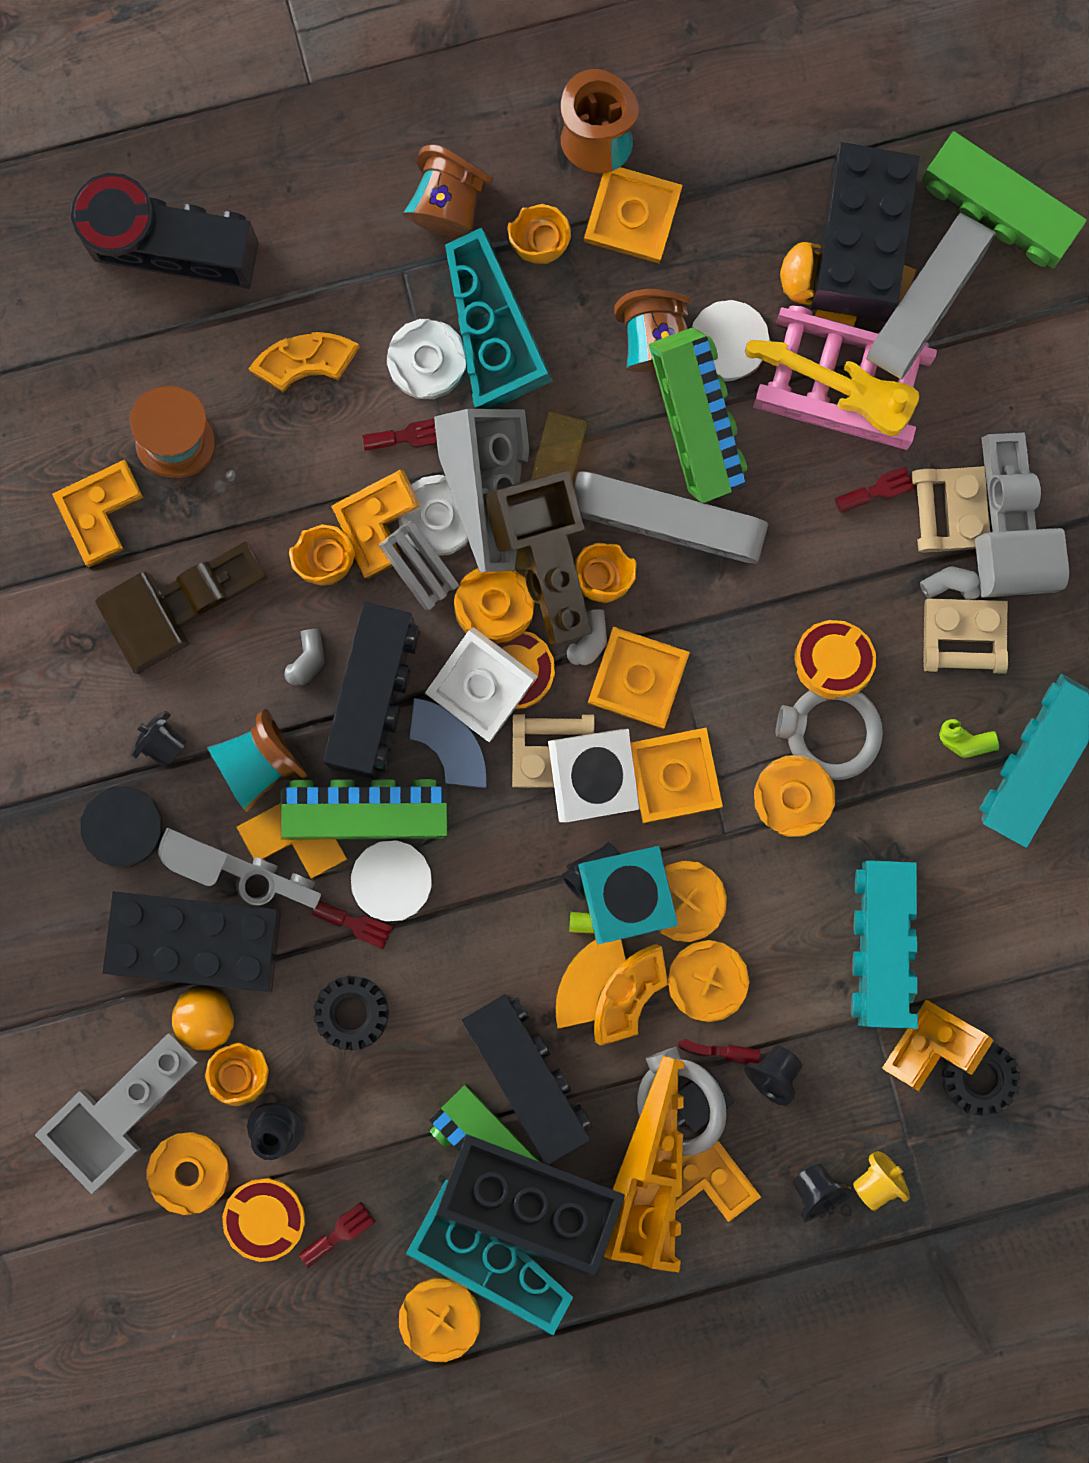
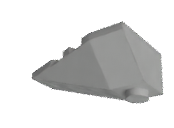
[434,409,529,572]

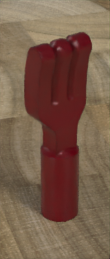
[362,418,437,451]
[835,466,915,513]
[311,901,393,949]
[678,1039,760,1064]
[299,1202,376,1268]

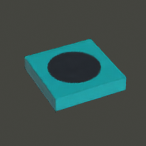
[578,846,678,945]

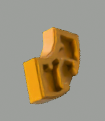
[248,332,360,393]
[556,939,626,1029]
[594,944,668,1046]

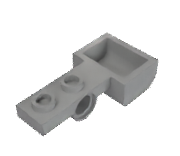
[975,432,1069,598]
[159,828,321,909]
[35,1033,199,1194]

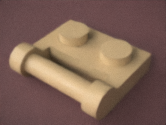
[912,466,990,553]
[923,599,1008,674]
[512,714,594,788]

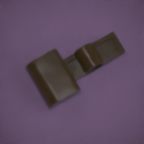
[486,470,592,644]
[95,541,268,674]

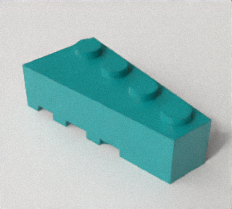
[445,227,553,409]
[979,673,1089,848]
[851,861,918,1029]
[406,1179,573,1335]

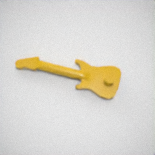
[745,340,919,436]

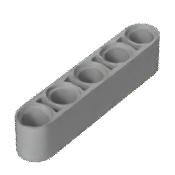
[866,213,996,379]
[574,472,769,564]

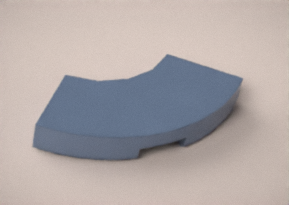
[410,698,487,788]

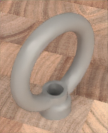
[776,690,883,780]
[637,1047,727,1156]

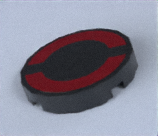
[71,173,155,256]

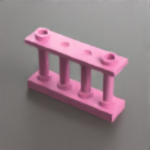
[753,305,937,450]

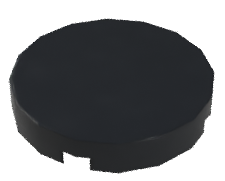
[81,786,162,867]

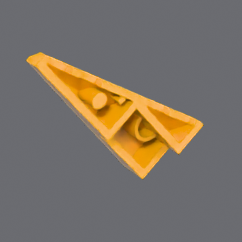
[603,1056,684,1273]

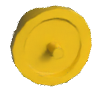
[853,1151,910,1211]

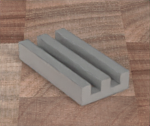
[378,521,459,610]

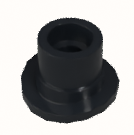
[131,711,187,768]
[744,1046,803,1106]
[247,1102,304,1160]
[793,1164,853,1222]

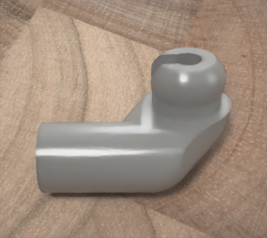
[920,566,981,600]
[567,610,607,666]
[284,629,325,686]

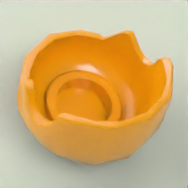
[507,204,571,265]
[780,242,821,306]
[289,524,355,586]
[574,543,637,603]
[172,985,234,1052]
[205,1043,269,1106]

